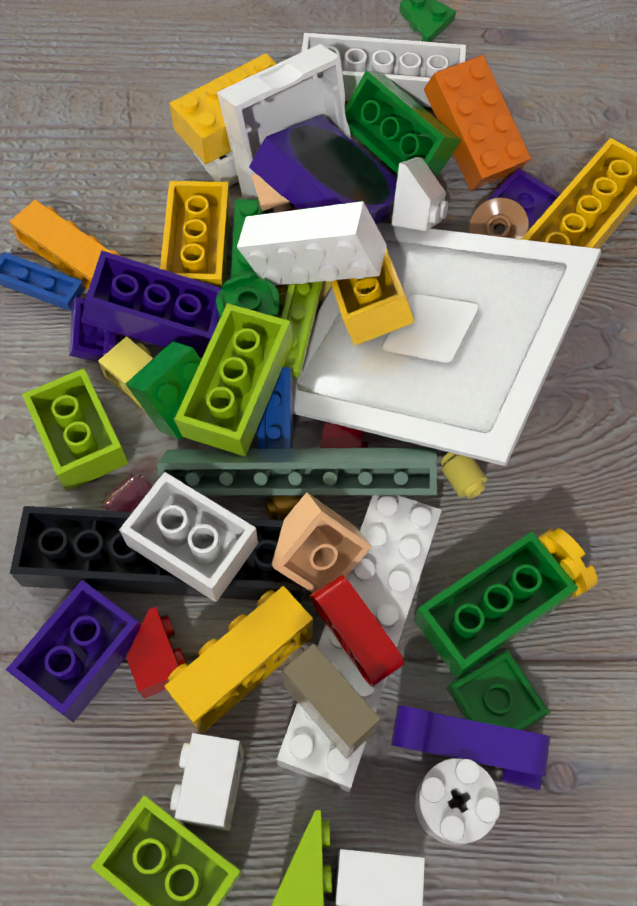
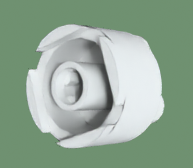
[415,759,500,846]

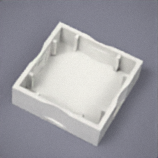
[217,44,351,199]

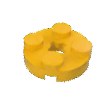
[538,528,598,598]

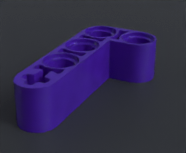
[391,705,550,777]

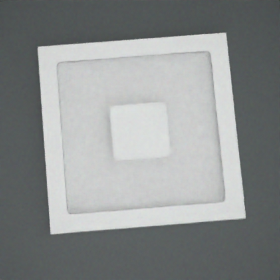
[293,223,601,466]

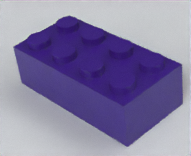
[81,250,222,358]

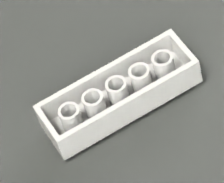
[301,33,466,107]

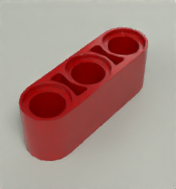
[310,574,405,687]

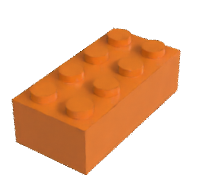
[424,55,531,191]

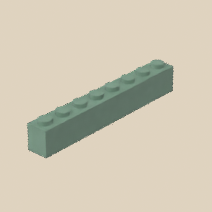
[157,448,437,495]

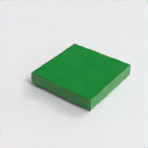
[446,649,550,730]

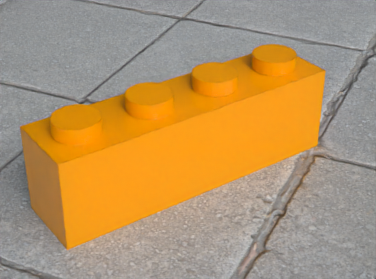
[9,200,120,290]

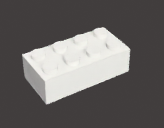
[237,201,386,286]

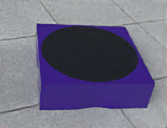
[249,115,397,226]

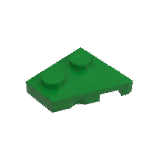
[399,0,456,42]

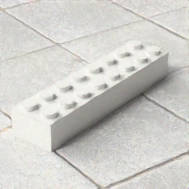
[276,495,442,792]

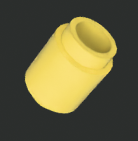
[440,452,487,499]

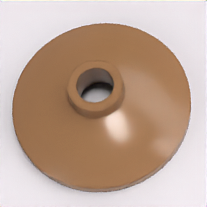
[469,198,529,239]

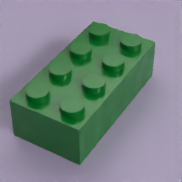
[345,70,461,178]
[413,531,578,679]

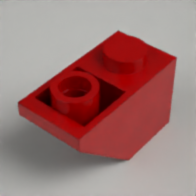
[126,606,187,699]

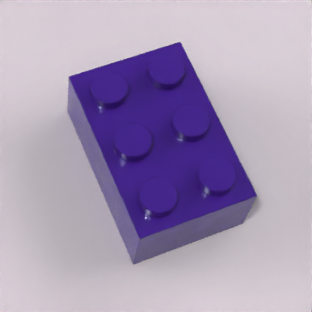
[6,580,141,723]

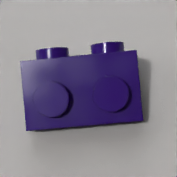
[69,297,120,362]

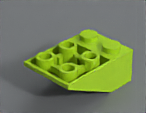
[272,810,332,906]

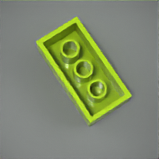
[174,303,294,457]

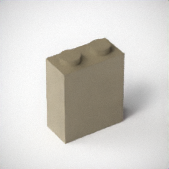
[282,643,380,759]

